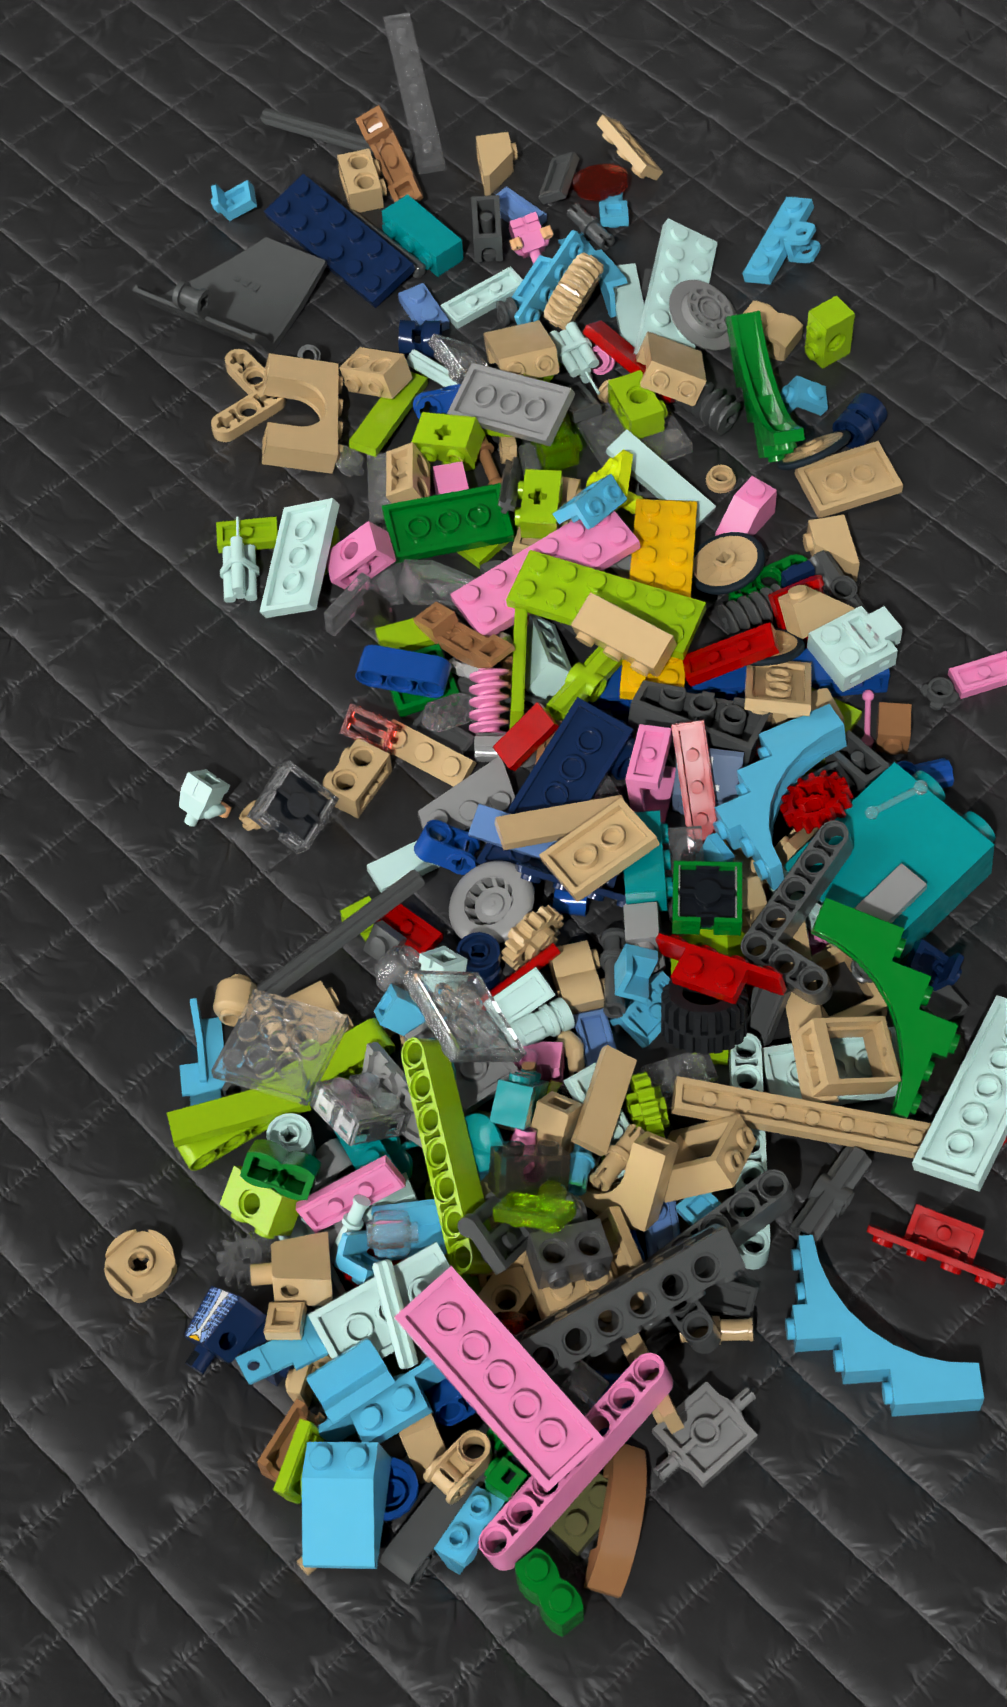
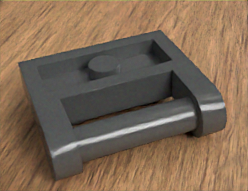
[457,1188,533,1275]

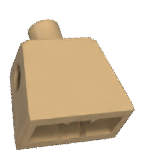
[250,1232,333,1306]

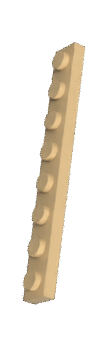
[671,1076,932,1158]

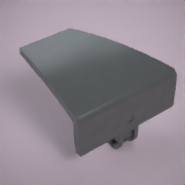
[132,237,327,353]

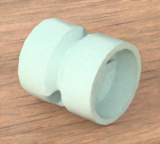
[266,1113,316,1157]

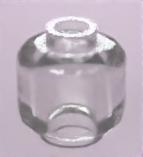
[374,945,421,992]
[366,1210,418,1257]

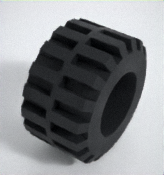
[661,980,748,1054]

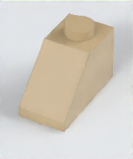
[476,132,518,196]
[803,514,860,582]
[778,585,855,639]
[399,1397,448,1484]

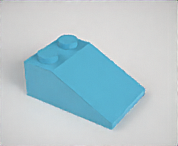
[302,1442,392,1569]

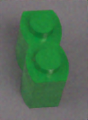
[240,1139,322,1200]
[515,1548,584,1637]

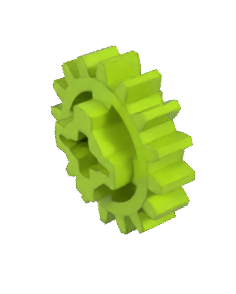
[625,1072,670,1138]

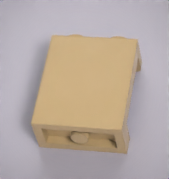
[483,320,559,379]
[636,331,707,406]

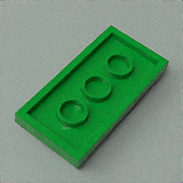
[381,483,514,564]

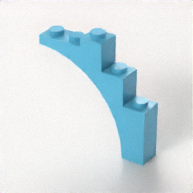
[713,704,847,891]
[785,1235,984,1417]

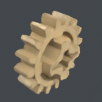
[501,905,564,971]

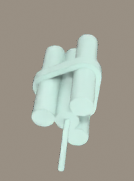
[549,322,600,395]
[220,517,259,603]

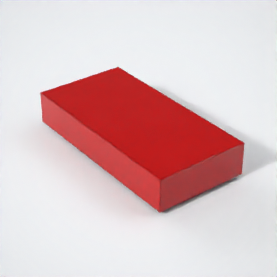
[493,702,559,772]

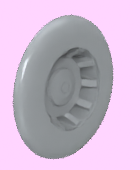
[669,280,737,351]
[449,861,534,944]

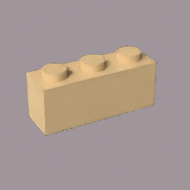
[571,592,677,678]

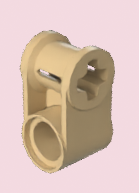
[423,1430,493,1505]

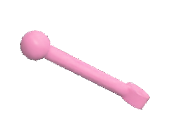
[861,689,874,748]

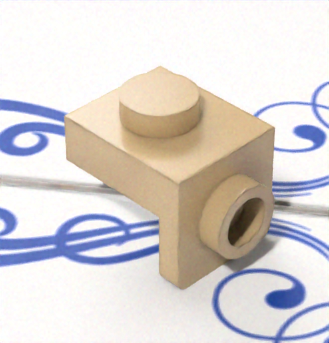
[285,1353,332,1408]

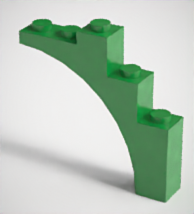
[725,311,805,463]
[811,898,961,1118]

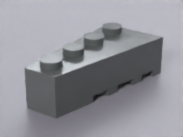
[627,680,773,767]

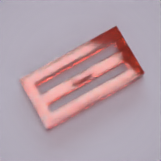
[339,703,403,756]

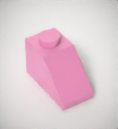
[715,476,777,536]

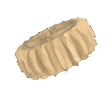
[544,252,604,330]

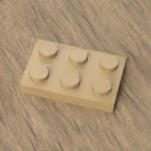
[795,441,903,519]
[744,661,811,718]
[539,798,660,903]

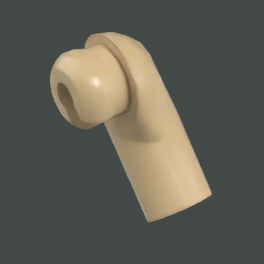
[556,1030,585,1076]

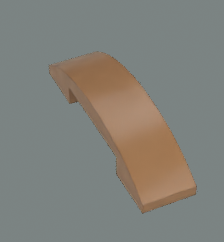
[356,105,424,203]
[413,602,515,668]
[584,1444,647,1598]

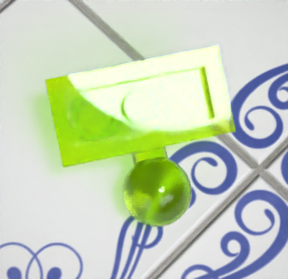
[492,1180,576,1233]

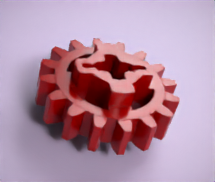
[780,770,853,834]

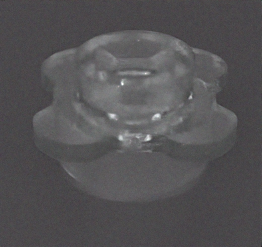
[336,445,365,477]

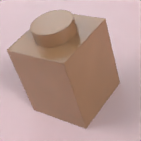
[875,702,912,755]

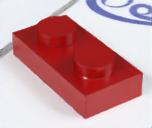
[375,904,443,961]

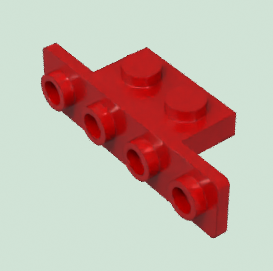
[655,933,787,1004]
[866,1204,1007,1289]

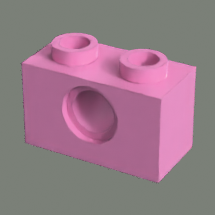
[326,521,396,593]

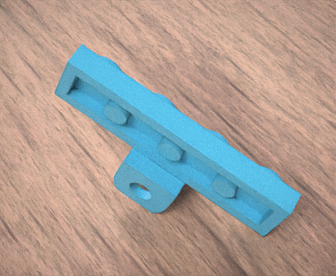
[742,197,821,285]

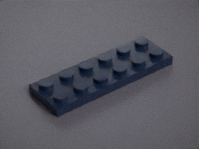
[264,174,416,308]
[476,697,634,894]

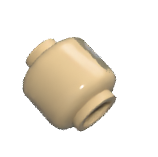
[213,974,260,1027]

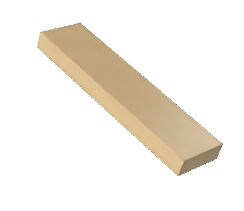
[495,795,625,851]

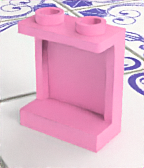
[625,724,676,824]

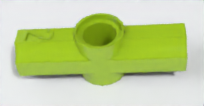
[546,646,624,721]

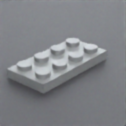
[447,363,575,446]

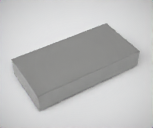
[854,863,927,923]

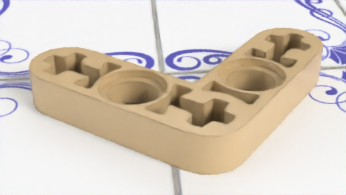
[211,349,286,442]

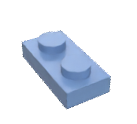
[398,283,450,331]

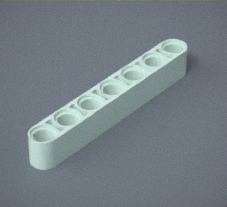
[729,1033,771,1270]

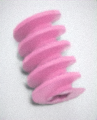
[469,668,509,733]

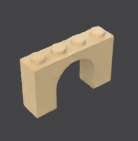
[262,353,343,474]
[531,1091,679,1232]

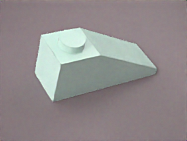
[525,614,571,700]

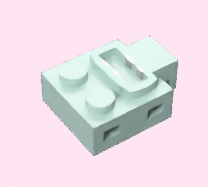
[807,606,903,692]

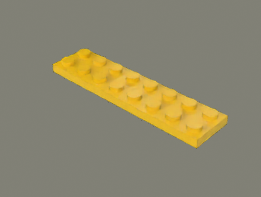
[620,499,697,700]

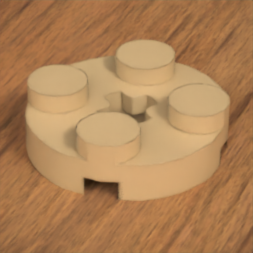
[104,1229,177,1303]

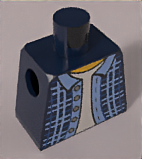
[184,1286,266,1375]

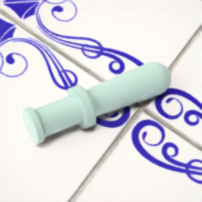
[330,1194,371,1264]

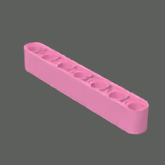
[478,1353,673,1571]

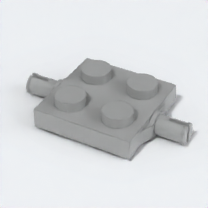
[652,1381,758,1488]

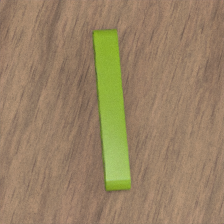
[173,1018,396,1171]
[401,1037,493,1274]

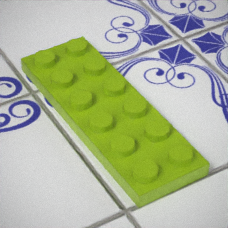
[506,550,706,660]

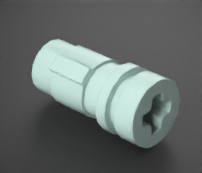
[500,997,575,1053]

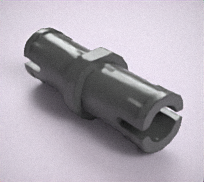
[566,203,615,251]

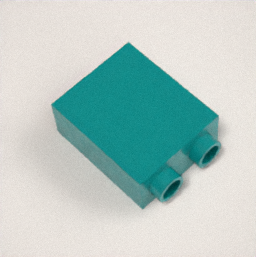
[782,762,996,963]

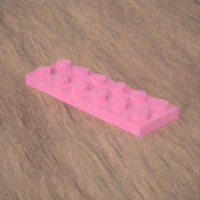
[450,511,641,638]
[394,1266,604,1492]

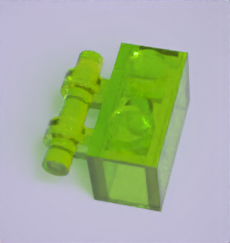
[530,413,582,471]

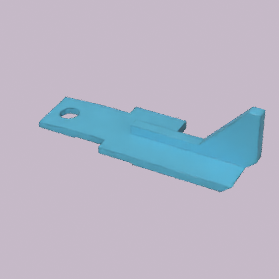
[558,234,628,318]
[180,998,228,1106]
[235,1314,329,1385]

